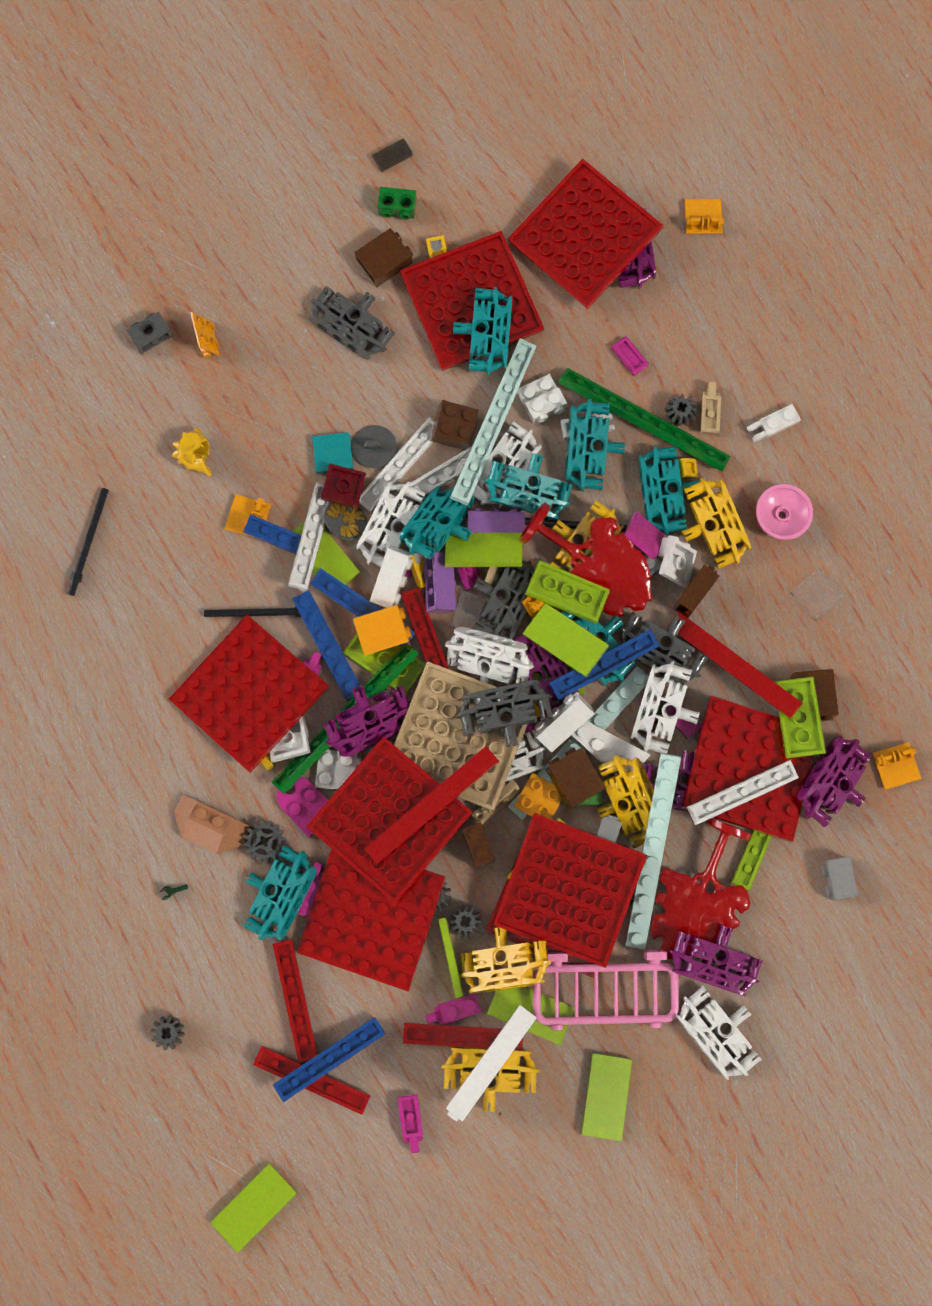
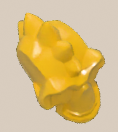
[172,427,212,477]

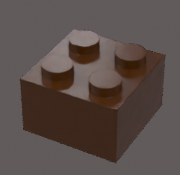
[430,400,479,450]

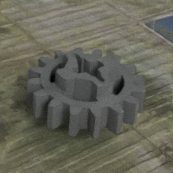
[243,820,286,863]

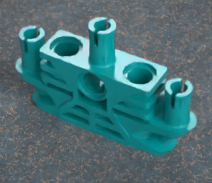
[453,286,512,376]
[565,398,625,492]
[638,445,699,536]
[484,453,573,520]
[399,486,475,560]
[559,610,636,686]
[244,845,317,940]

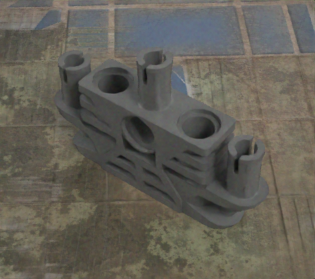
[308,286,395,360]
[473,560,535,639]
[619,612,708,685]
[456,680,553,747]

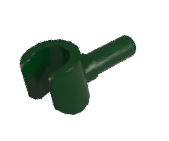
[159,884,188,900]

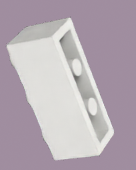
[370,545,413,608]
[533,692,595,752]

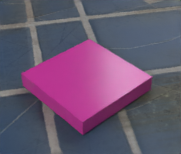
[624,511,665,559]

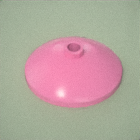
[756,484,813,540]

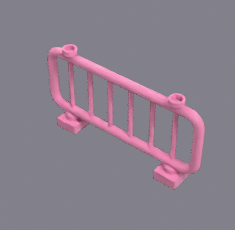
[533,949,679,1030]

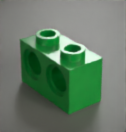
[377,187,417,220]

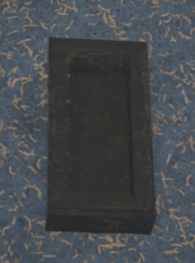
[372,138,413,172]

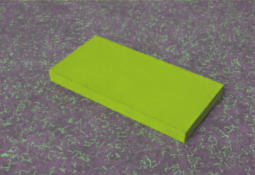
[292,522,360,585]
[445,532,522,567]
[525,560,610,624]
[523,603,609,677]
[343,633,426,695]
[775,677,826,759]
[487,987,575,1045]
[581,1053,632,1141]
[210,1163,298,1253]

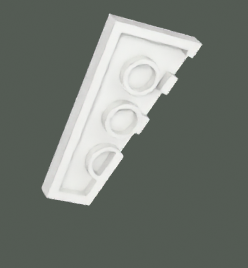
[571,721,650,775]

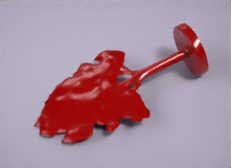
[519,502,653,617]
[650,818,751,962]

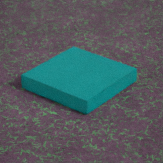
[312,432,354,474]

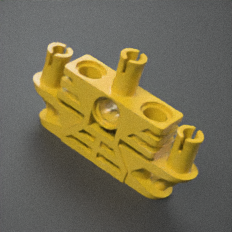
[681,478,751,570]
[550,499,624,573]
[597,755,654,848]
[459,927,552,994]
[441,1047,540,1112]

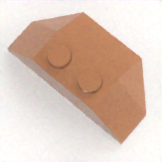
[174,795,253,854]

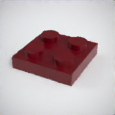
[321,464,366,509]

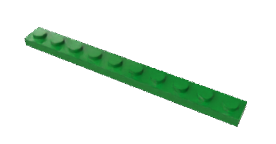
[558,368,731,472]
[271,643,419,794]

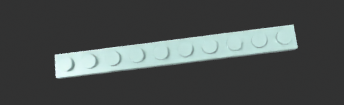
[450,338,536,506]
[508,666,649,820]
[625,753,681,950]

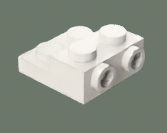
[517,374,567,424]
[658,535,697,587]
[270,716,310,762]
[315,750,361,790]

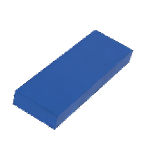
[243,514,301,555]

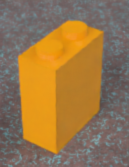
[353,605,412,656]

